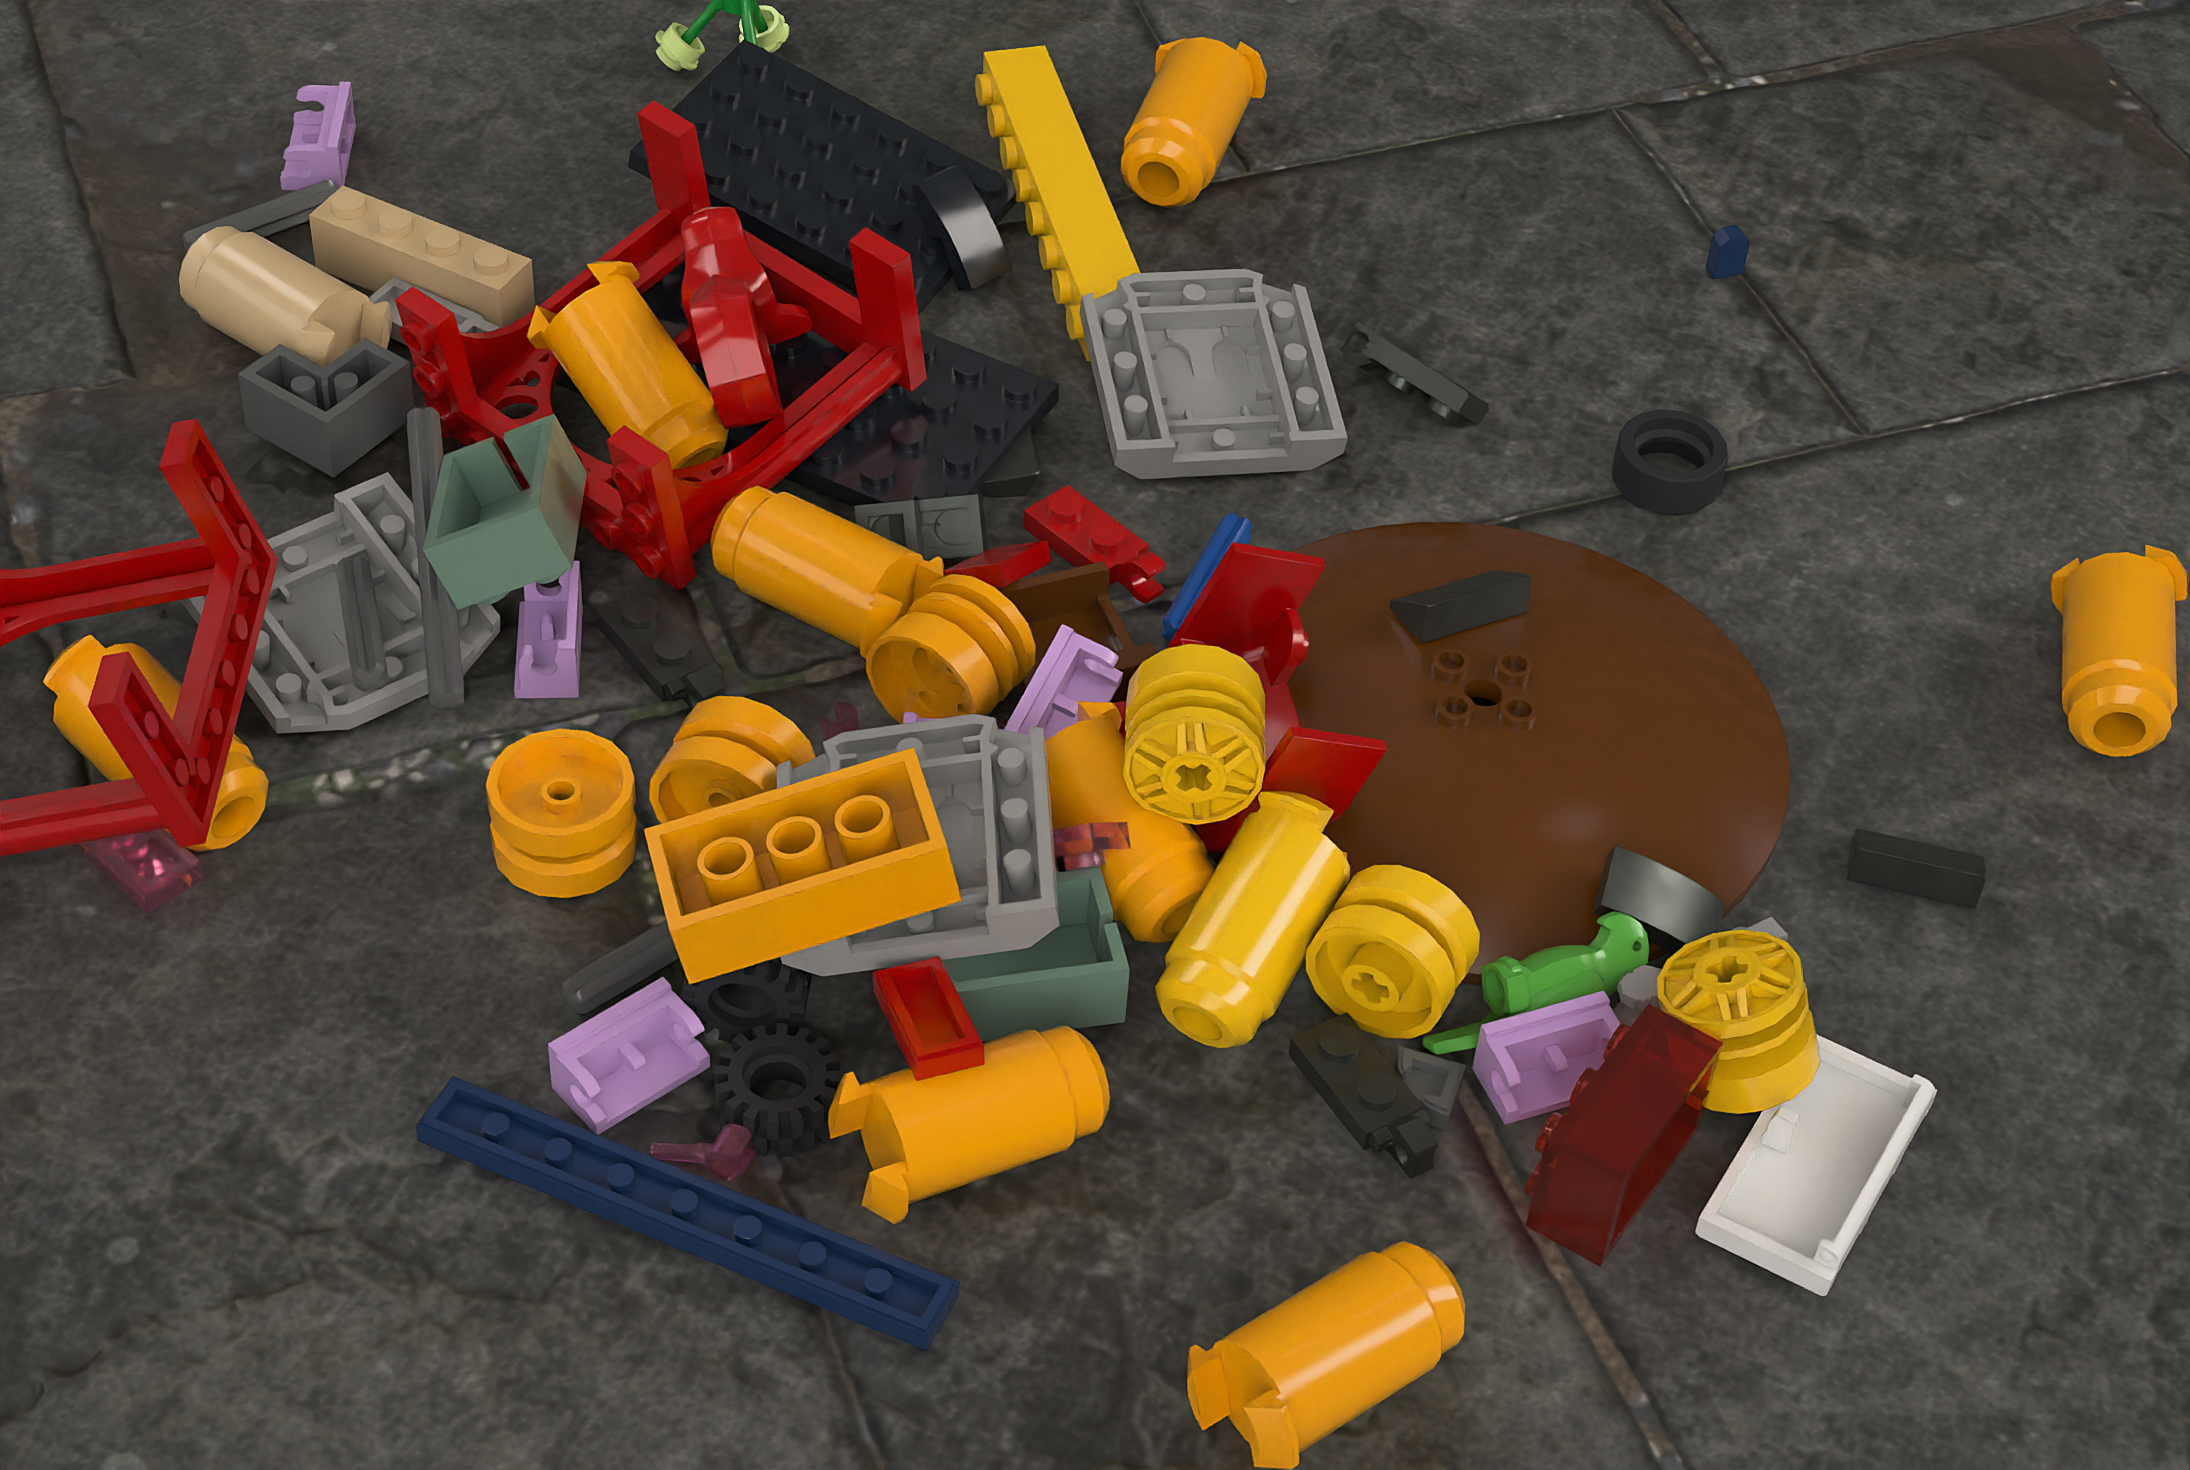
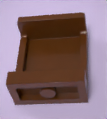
[996,562,1157,703]

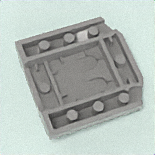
[1079,269,1348,479]
[180,472,500,734]
[777,714,1060,977]

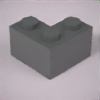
[238,338,415,478]

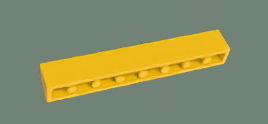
[975,45,1141,361]

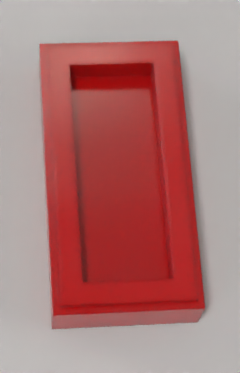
[944,540,1051,588]
[872,956,985,1081]

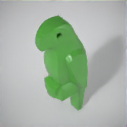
[1423,911,1649,1055]

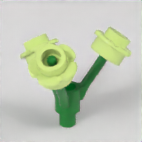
[655,0,789,71]

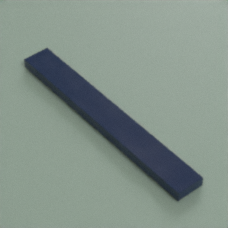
[416,1076,960,1351]

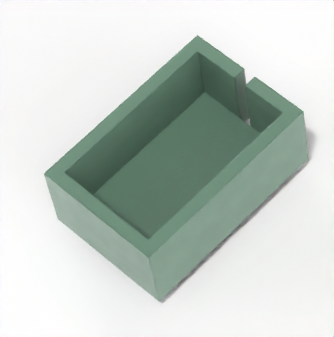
[423,414,587,610]
[942,867,1130,1041]

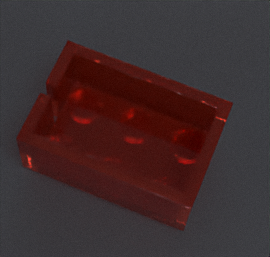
[1525,1004,1723,1267]

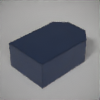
[1705,225,1750,279]

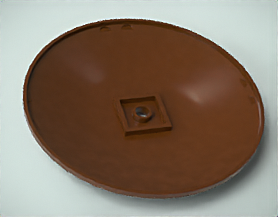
[1190,522,1790,985]

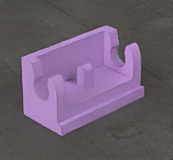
[280,81,356,191]
[514,561,583,698]
[1004,624,1123,741]
[548,977,710,1135]
[1472,991,1632,1124]

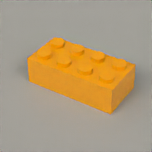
[644,747,962,985]

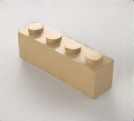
[309,186,535,328]

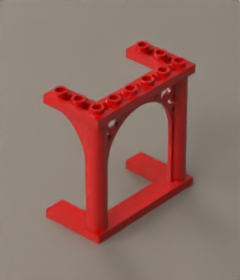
[395,101,927,591]
[0,418,278,857]

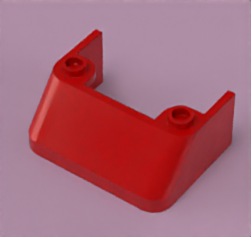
[1166,542,1387,854]

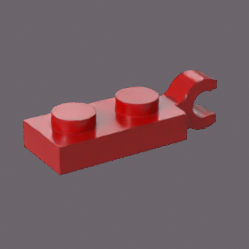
[1023,485,1166,604]

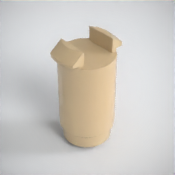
[179,226,392,368]

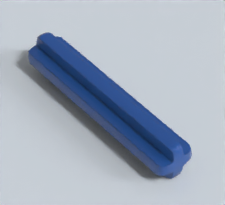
[1161,513,1253,642]

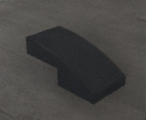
[911,165,1012,290]

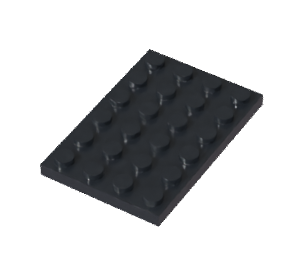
[628,39,1017,315]

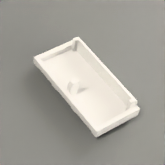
[1695,1034,1937,1296]

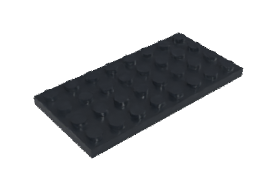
[555,260,1059,526]

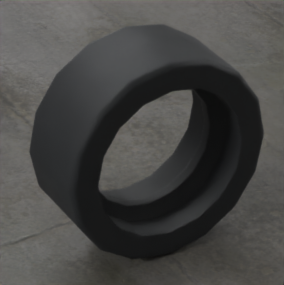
[1612,409,1728,515]

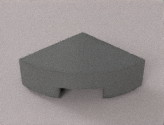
[1395,1046,1466,1131]

